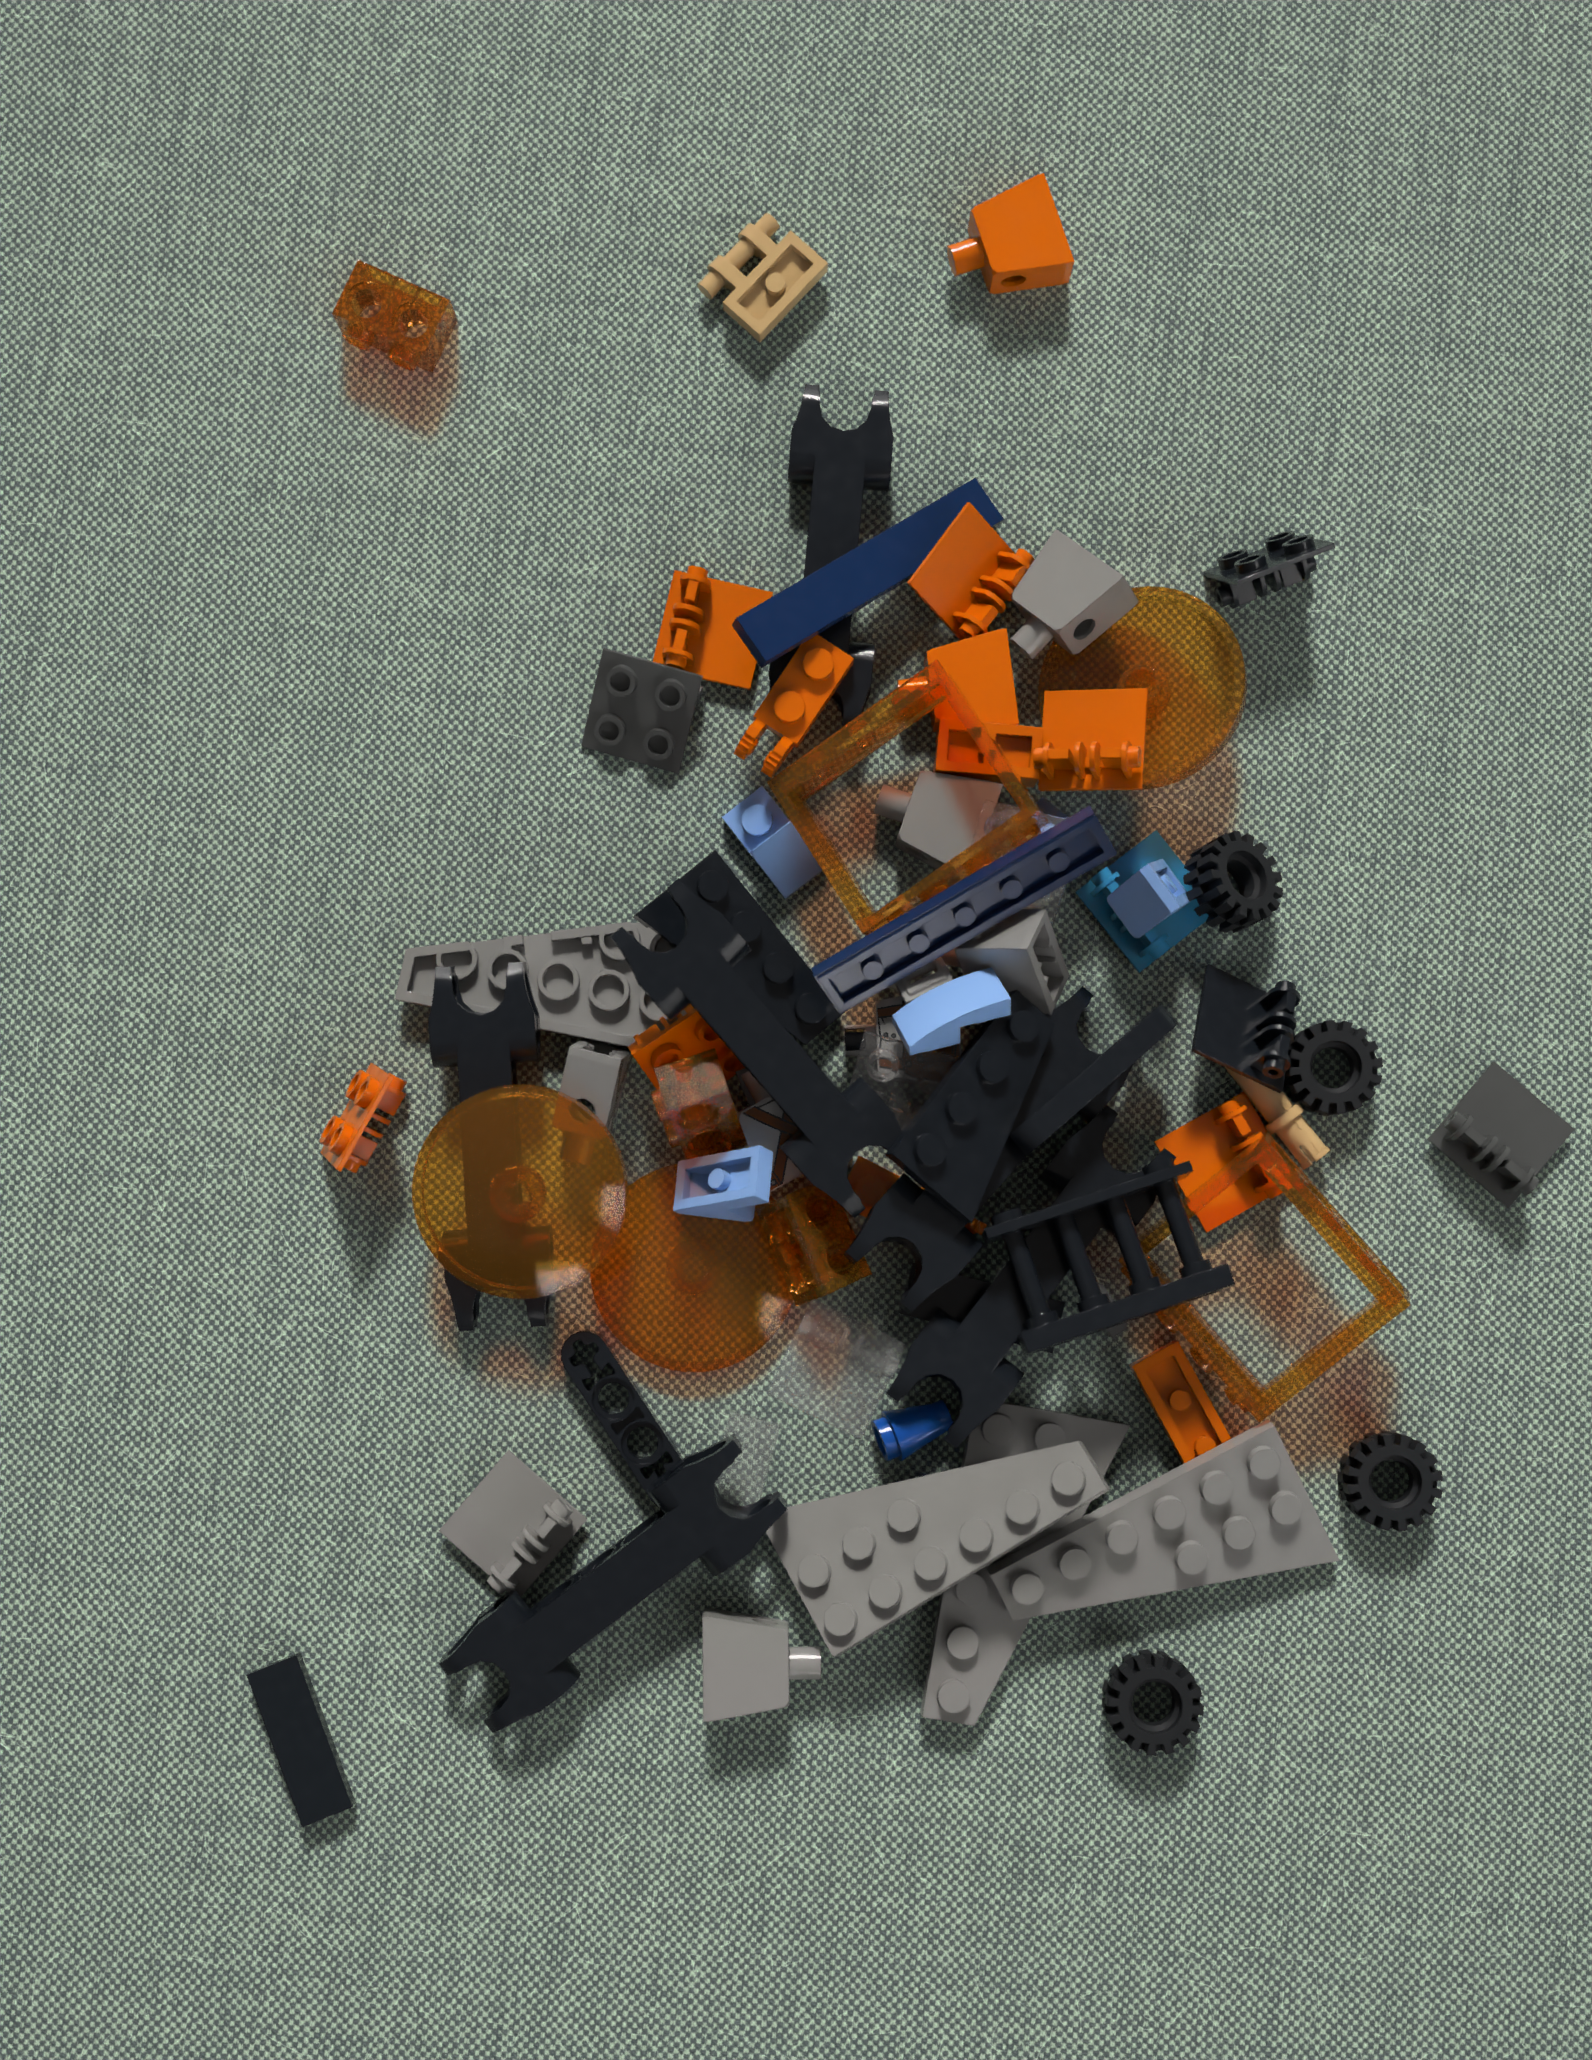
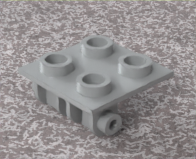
[439,1450,587,1596]

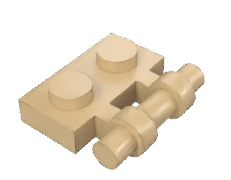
[697,213,828,342]

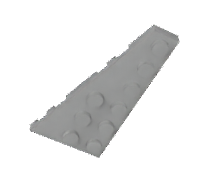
[395,922,687,1048]
[920,1402,1130,1726]
[986,1420,1340,1621]
[766,1441,1111,1657]

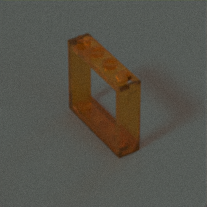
[767,659,1050,936]
[1118,1131,1411,1423]

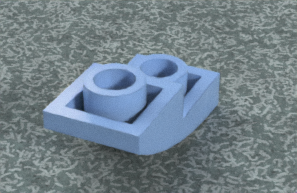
[892,967,1011,1055]

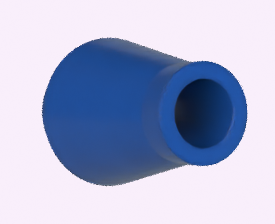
[871,1400,953,1461]

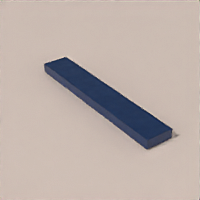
[732,478,1004,668]
[811,805,1117,1015]

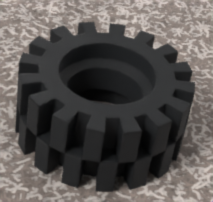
[1183,831,1283,933]
[1284,1020,1383,1116]
[1337,1431,1443,1531]
[1102,1649,1204,1756]

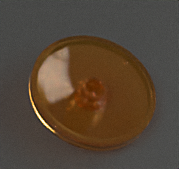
[1038,586,1247,790]
[412,1084,628,1299]
[590,1164,799,1372]

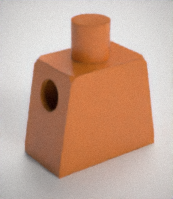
[947,173,1074,294]
[897,628,1019,732]

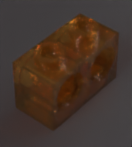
[332,260,458,373]
[651,1048,748,1160]
[755,1184,872,1306]

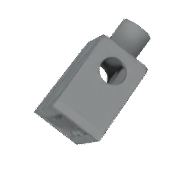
[1010,529,1139,660]
[873,771,1003,881]
[941,909,1069,1015]
[702,1608,821,1722]

